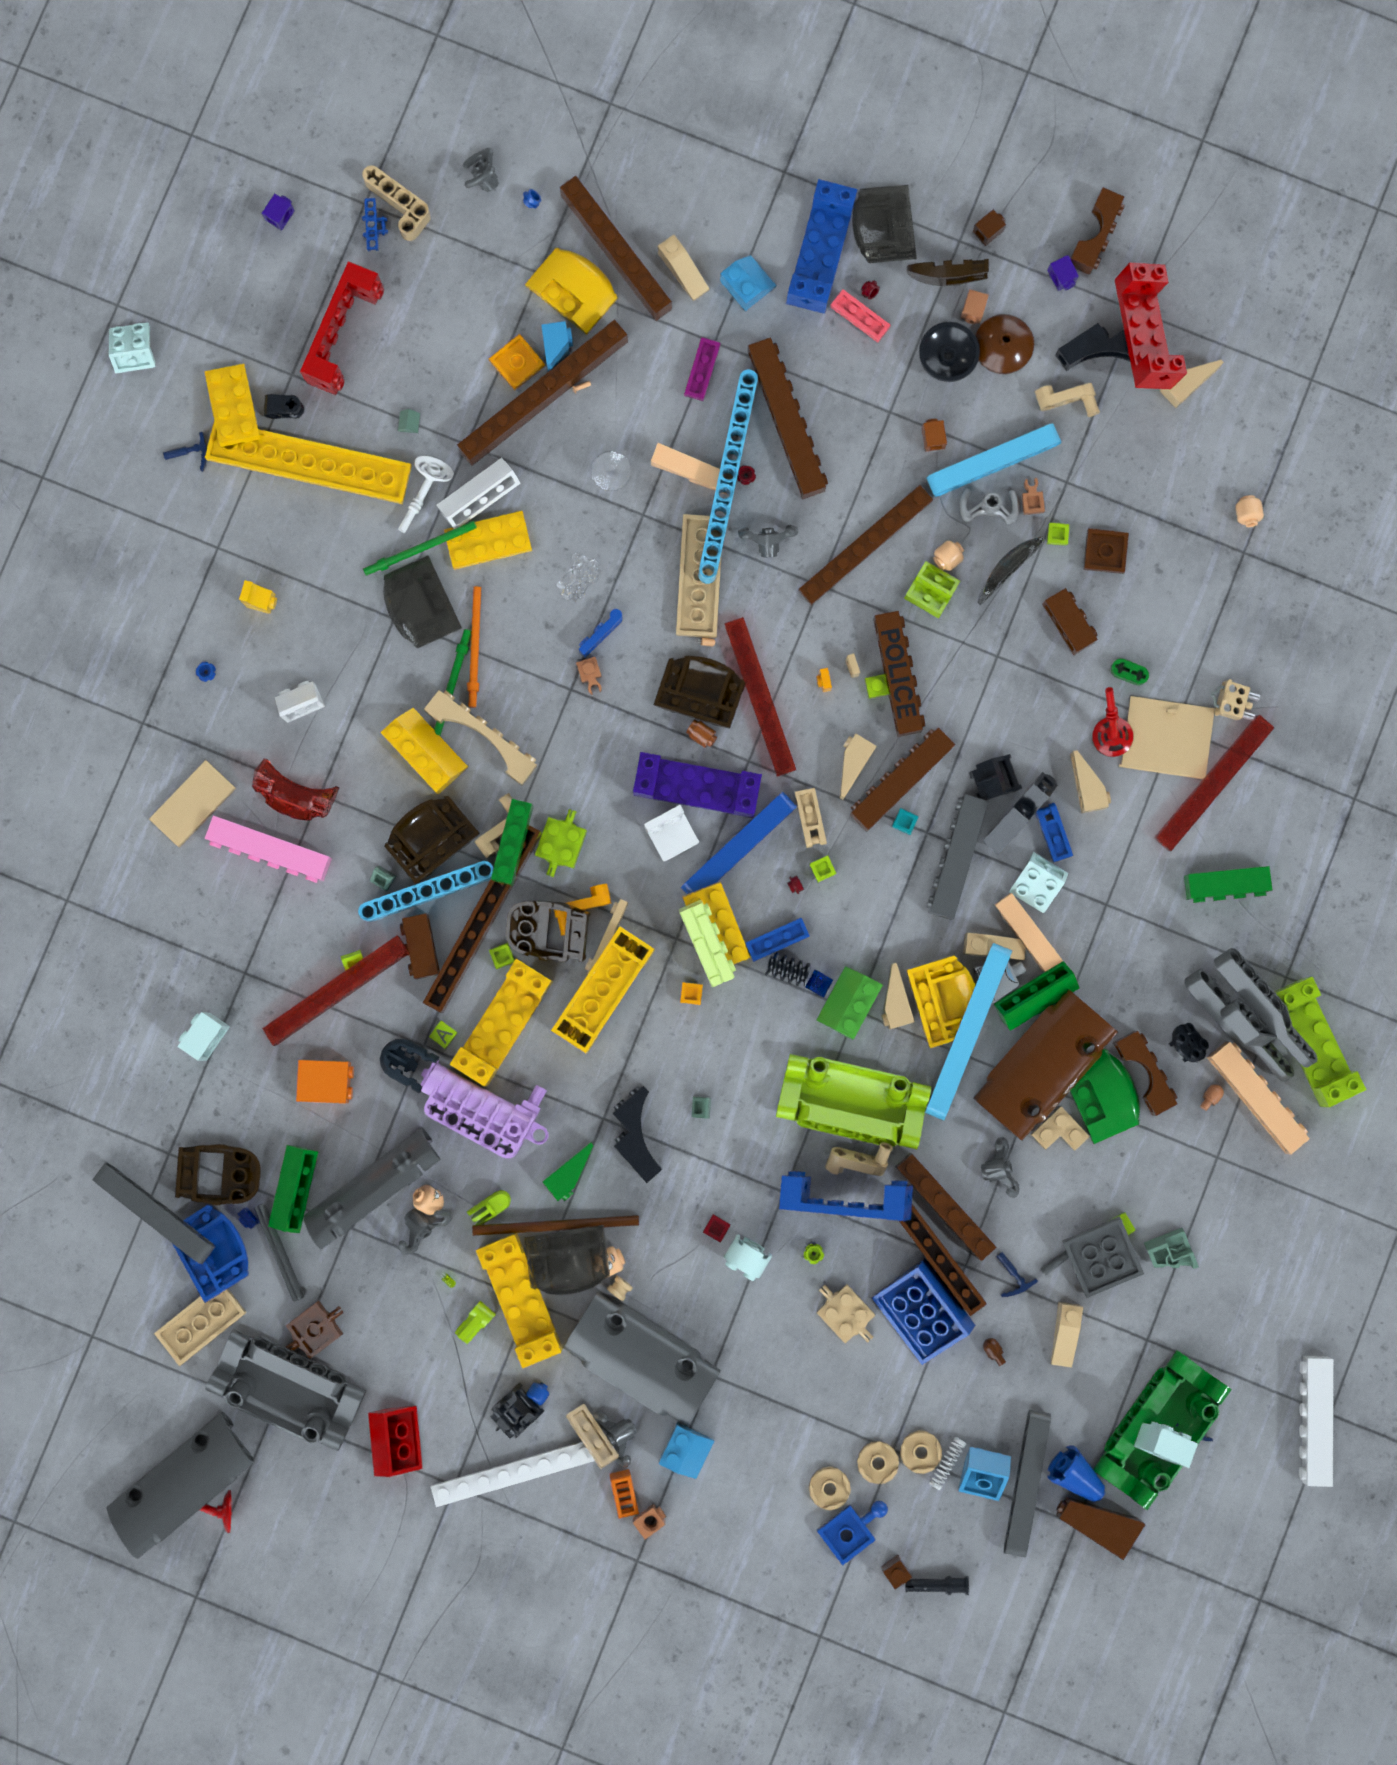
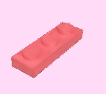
[830,289,891,343]

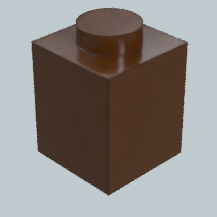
[972,209,1006,246]
[881,1555,912,1590]

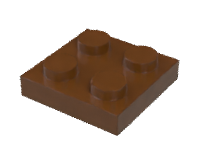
[1083,528,1129,574]

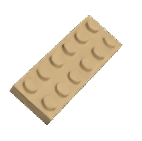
[676,514,722,638]

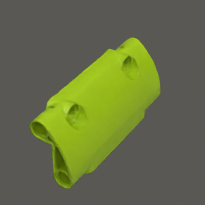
[776,1054,931,1150]

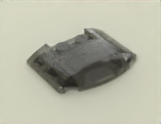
[852,185,917,263]
[978,536,1045,605]
[383,555,462,648]
[525,1225,610,1295]

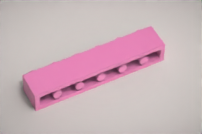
[204,816,332,883]

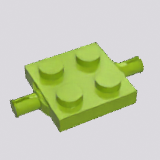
[535,809,587,877]

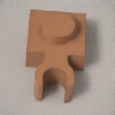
[1022,478,1045,515]
[576,657,602,695]

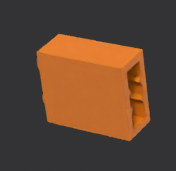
[296,1060,354,1104]

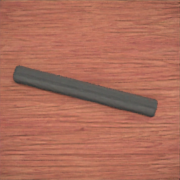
[254,1203,304,1301]

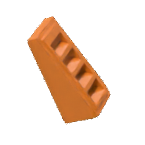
[609,1469,639,1518]

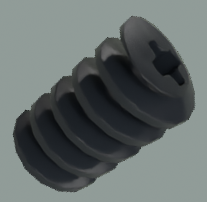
[765,952,810,986]

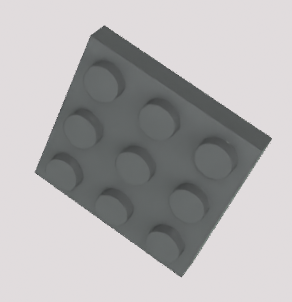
[1062,1216,1144,1298]

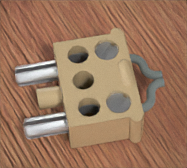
[1210,679,1260,721]

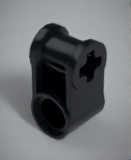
[264,394,305,419]

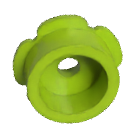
[804,1244,824,1264]

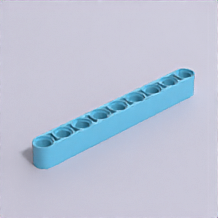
[925,943,1013,1121]

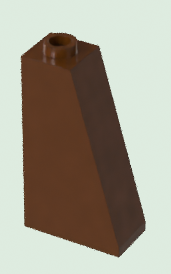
[1056,1497,1146,1560]

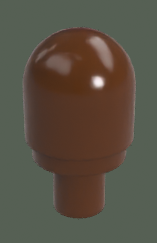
[983,1338,1006,1367]

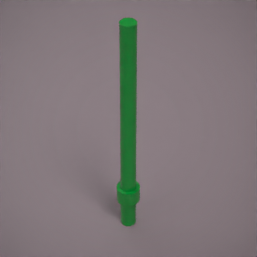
[363,521,477,576]
[434,629,472,736]

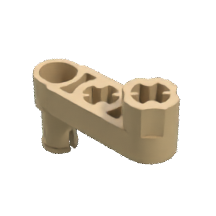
[1034,383,1100,417]
[475,793,512,859]
[825,1142,893,1176]

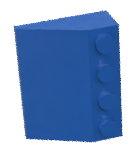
[872,1258,976,1365]

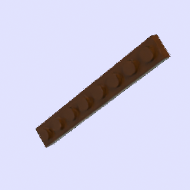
[798,485,933,606]

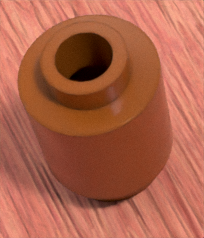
[686,720,717,748]

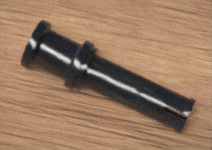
[905,1576,969,1595]

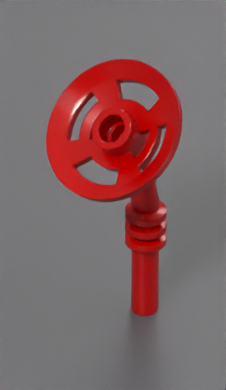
[1092,687,1133,757]
[199,1490,232,1533]

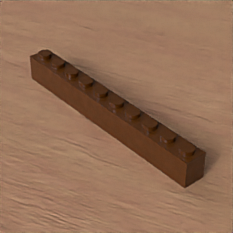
[457,319,628,466]
[423,825,542,1013]

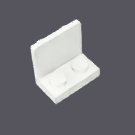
[644,805,699,862]

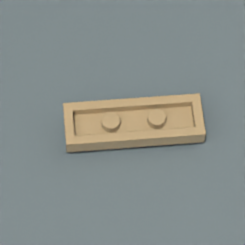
[566,1404,619,1469]

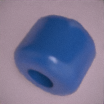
[526,1382,550,1406]

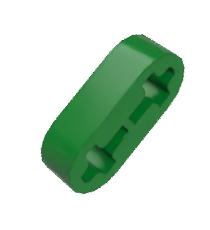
[1110,659,1149,686]

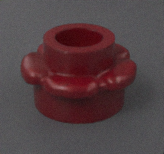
[861,280,880,300]
[737,465,756,485]
[787,875,804,894]

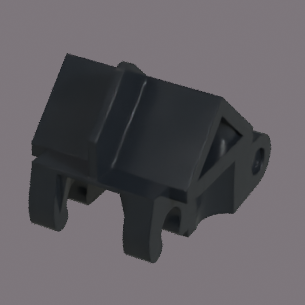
[969,754,1023,800]
[490,1383,545,1439]

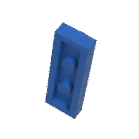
[745,918,810,962]

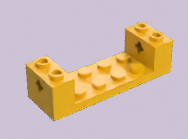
[551,927,655,1054]
[449,959,553,1087]
[476,1233,563,1369]

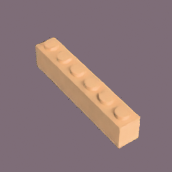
[1207,1042,1310,1155]

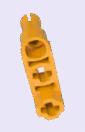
[553,883,612,936]

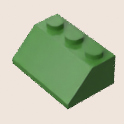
[816,966,883,1040]

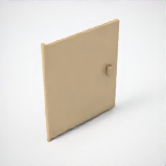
[1119,696,1215,780]

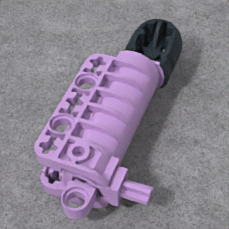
[380,1039,549,1159]

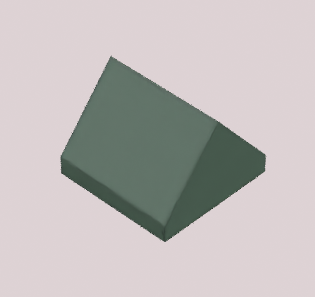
[398,409,420,434]
[370,866,397,891]
[691,1097,711,1119]

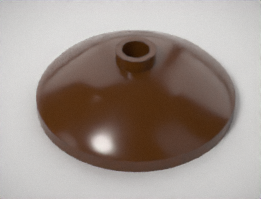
[975,314,1034,374]

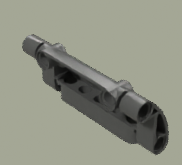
[303,1127,441,1250]
[563,1292,721,1426]
[205,1329,366,1451]
[106,1412,255,1559]

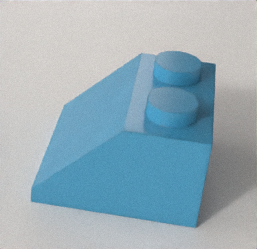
[720,255,776,312]
[541,321,573,372]
[659,1422,715,1479]
[958,1447,1011,1501]

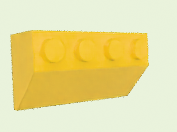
[380,708,468,795]

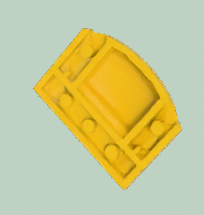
[525,248,617,335]
[907,955,976,1048]

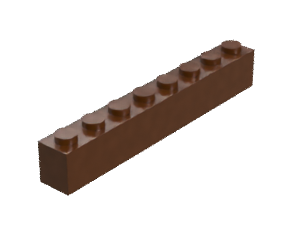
[560,176,672,321]
[747,337,828,500]

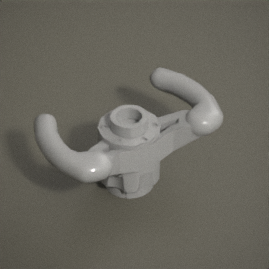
[959,488,1020,524]

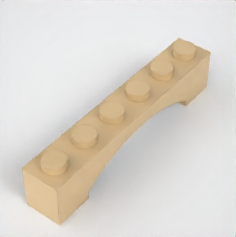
[424,690,537,786]

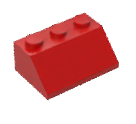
[368,1406,423,1477]

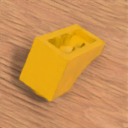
[239,580,277,614]

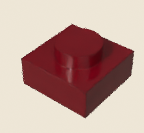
[703,1214,731,1243]

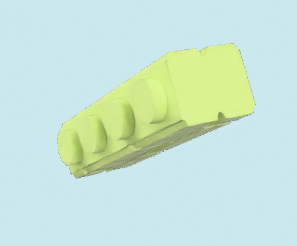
[679,900,736,987]

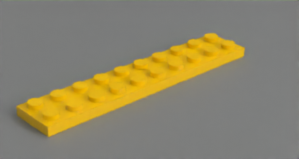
[205,421,412,504]

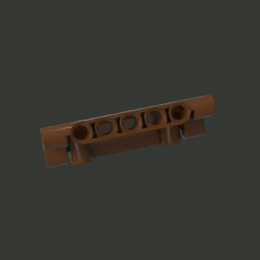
[973,989,1118,1141]

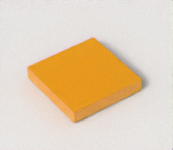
[489,334,546,391]

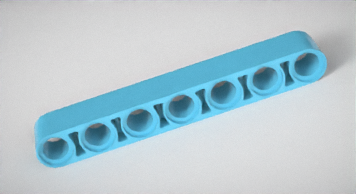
[926,424,1062,497]
[358,861,494,922]

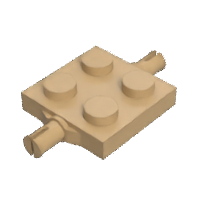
[817,1284,876,1344]

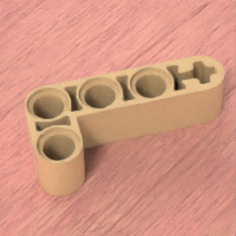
[362,166,431,241]

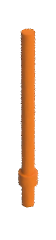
[467,586,481,708]

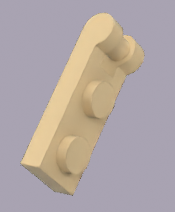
[795,788,827,848]

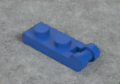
[579,609,623,658]
[1035,802,1073,863]

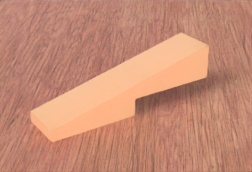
[651,443,733,495]
[995,893,1063,972]

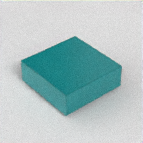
[892,808,919,835]

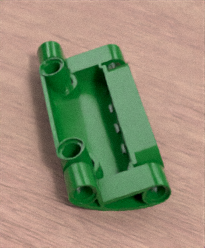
[1093,1350,1232,1510]

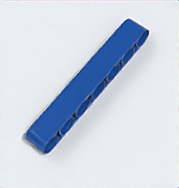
[681,792,797,894]

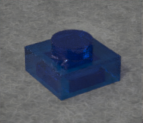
[805,969,833,998]
[237,1207,260,1229]

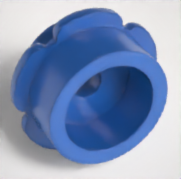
[523,189,541,209]
[196,662,216,682]

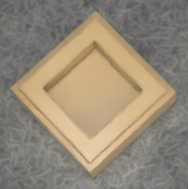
[845,654,860,678]

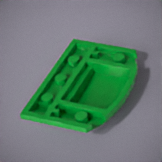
[1070,1049,1140,1144]

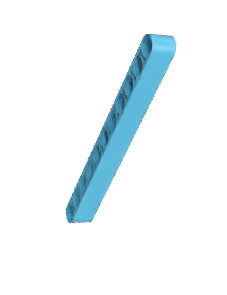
[698,369,758,584]

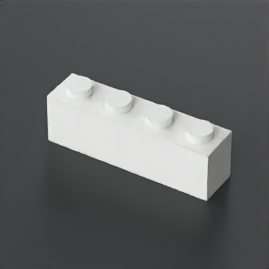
[436,458,520,529]

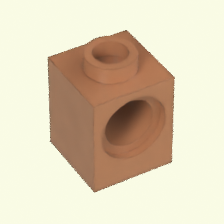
[961,289,989,324]
[633,1504,666,1540]

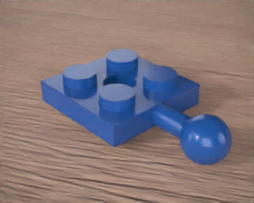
[817,1501,888,1566]

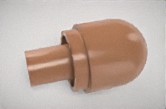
[1200,1084,1224,1111]

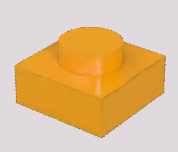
[816,668,832,692]
[680,982,703,1005]

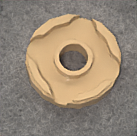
[900,1431,942,1474]
[857,1441,899,1484]
[809,1467,851,1510]

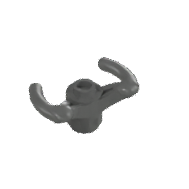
[463,148,499,192]
[738,525,798,558]
[981,1137,1020,1198]
[398,1208,452,1255]
[593,1411,637,1467]

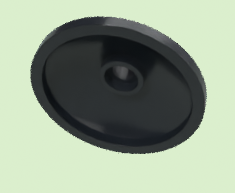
[919,322,980,382]

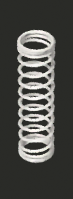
[929,1437,967,1490]

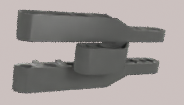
[1185,948,1318,1082]

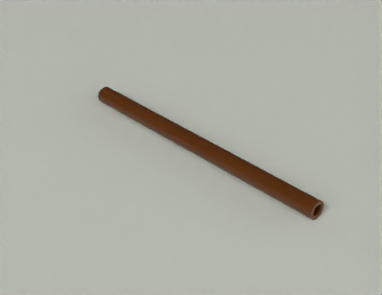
[472,1215,639,1236]

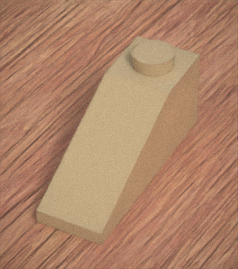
[658,235,709,301]
[1160,360,1224,408]
[840,734,877,800]
[1070,750,1111,813]
[963,933,1026,960]
[881,963,915,1029]
[1051,1302,1083,1367]

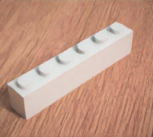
[1299,1356,1333,1487]

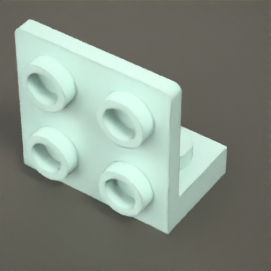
[109,322,155,373]
[1009,852,1068,913]

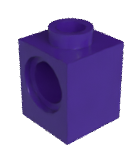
[262,193,295,231]
[1047,255,1079,291]

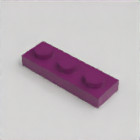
[684,337,721,402]

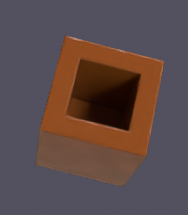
[921,418,947,452]

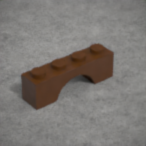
[1070,187,1125,275]
[1113,1031,1178,1116]

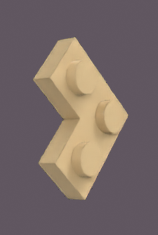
[1030,1106,1090,1151]

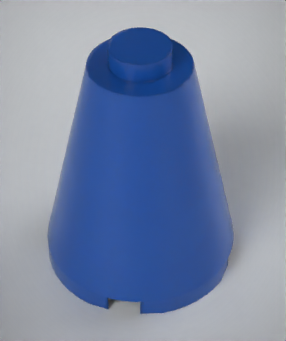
[1047,1445,1105,1502]

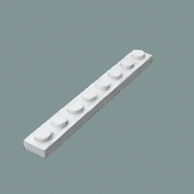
[431,1442,595,1507]

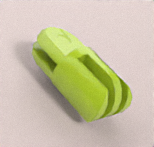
[466,1190,511,1225]

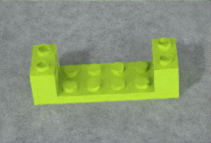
[1274,976,1367,1107]

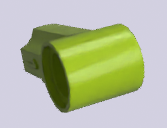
[454,1301,496,1344]

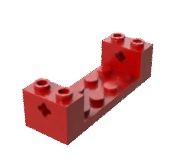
[300,261,384,395]
[1114,262,1187,389]

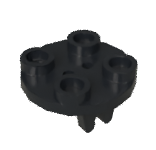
[1168,1023,1209,1063]

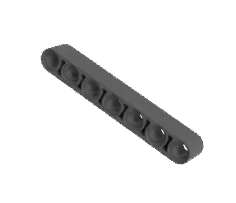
[93,1162,215,1264]
[1004,1410,1051,1558]

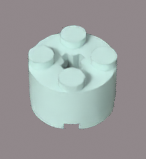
[724,1234,772,1281]

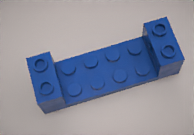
[786,179,857,314]
[779,1171,913,1221]

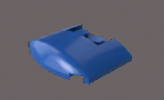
[172,1205,249,1303]

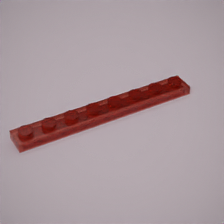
[724,617,796,777]
[1154,715,1274,851]
[262,935,410,1046]

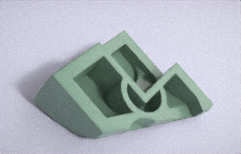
[1144,1228,1199,1269]

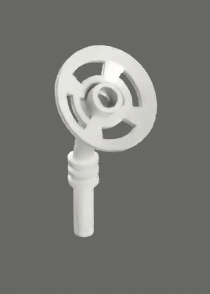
[398,456,454,533]

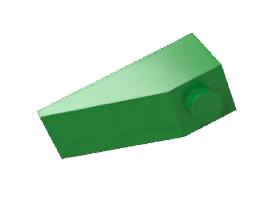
[543,1142,594,1201]

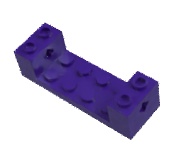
[633,752,762,818]

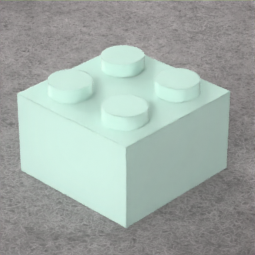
[178,1012,230,1061]
[1134,1421,1198,1468]

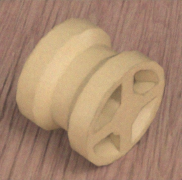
[607,1275,633,1301]

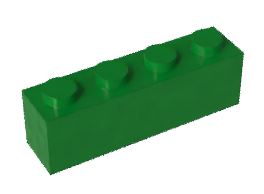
[491,799,534,886]
[1184,866,1273,903]
[994,961,1080,1031]
[268,1145,318,1233]

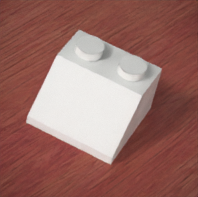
[275,681,325,723]

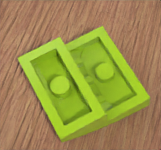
[904,561,960,619]

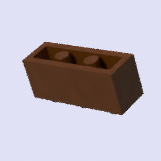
[1042,588,1098,656]
[400,913,440,980]

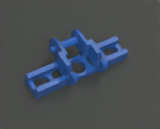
[362,198,389,251]

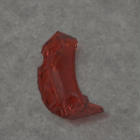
[252,758,340,821]

